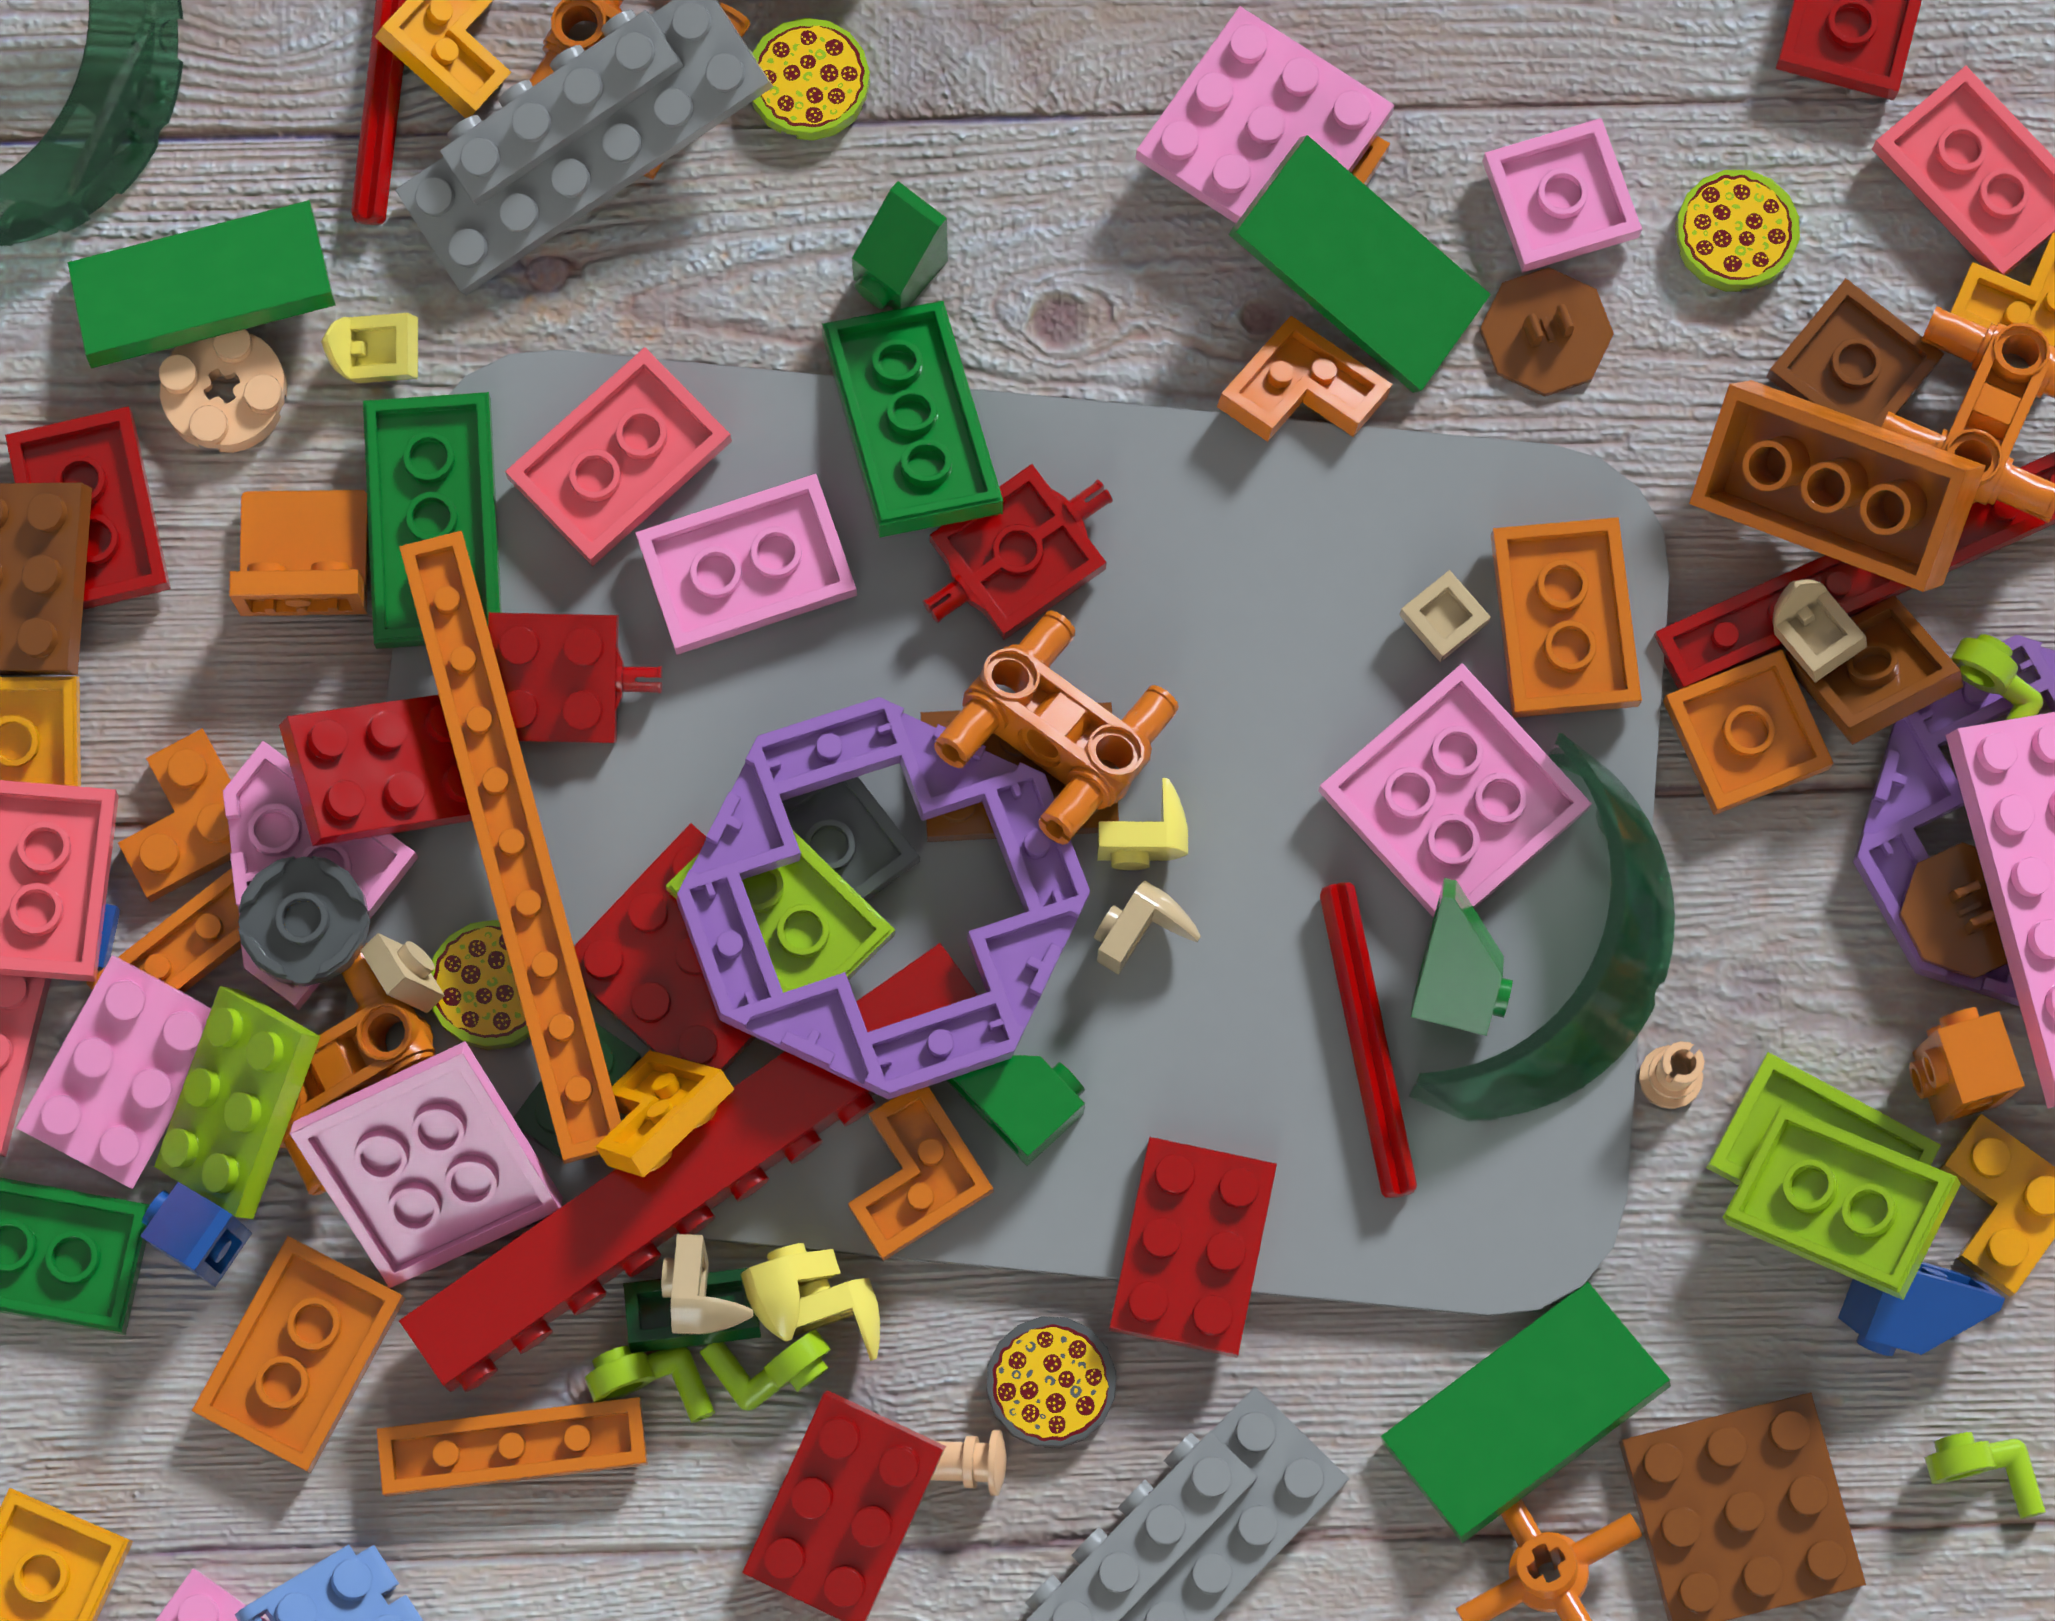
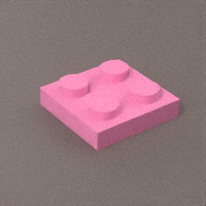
[1482,118,1642,273]

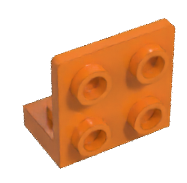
[229,490,368,616]

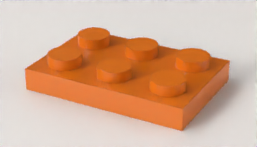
[1490,517,1642,718]
[192,1236,406,1474]

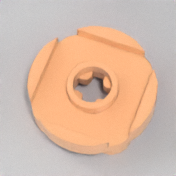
[159,329,288,453]

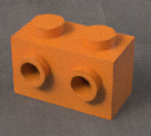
[1909,1007,2025,1125]

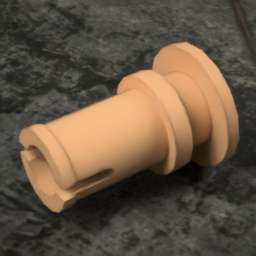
[1638,1041,1705,1109]
[931,1430,1007,1496]

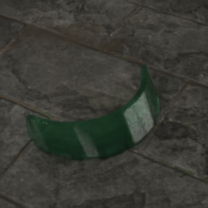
[0,0,184,246]
[1409,733,1675,1122]

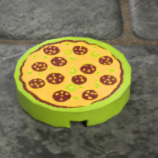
[752,18,870,141]
[1675,170,1800,292]
[431,920,529,1051]

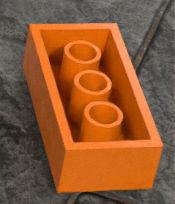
[1689,380,1986,592]

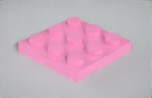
[1135,6,1394,223]
[1318,663,1592,918]
[290,1041,563,1288]

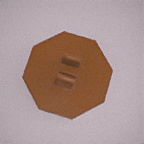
[1480,267,1614,397]
[1899,842,2008,979]

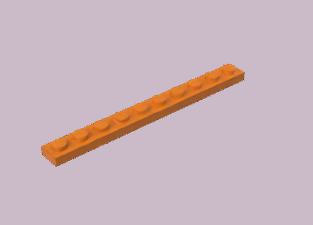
[399,531,621,1164]

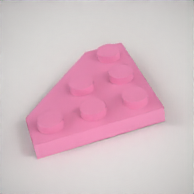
[223,741,418,1011]

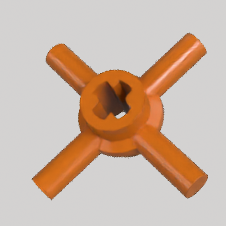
[1455,1499,1642,1621]

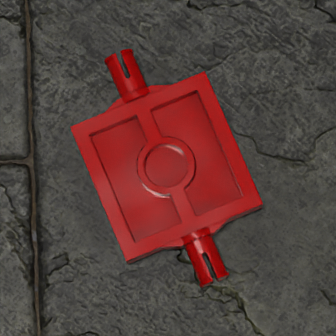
[922,464,1113,641]
[488,612,662,743]

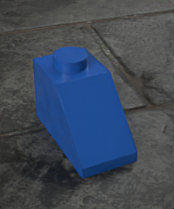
[140,1182,252,1287]
[1838,1262,2005,1356]

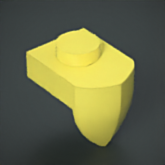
[321,313,418,383]
[1097,778,1188,870]
[740,1243,841,1342]
[793,1278,880,1361]

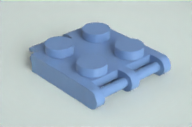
[235,1544,423,1621]

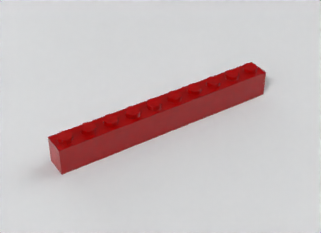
[399,943,978,1393]

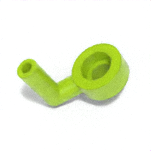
[1951,634,2043,720]
[699,1329,831,1411]
[584,1346,715,1423]
[1924,1432,2046,1519]

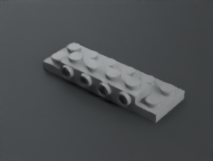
[395,0,774,296]
[1025,1386,1350,1621]

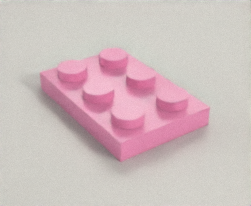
[635,474,857,655]
[16,955,212,1189]

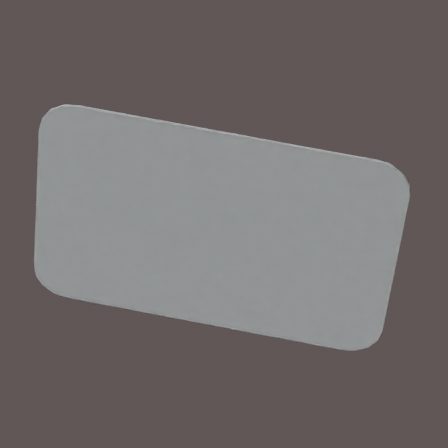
[344,349,1670,1316]

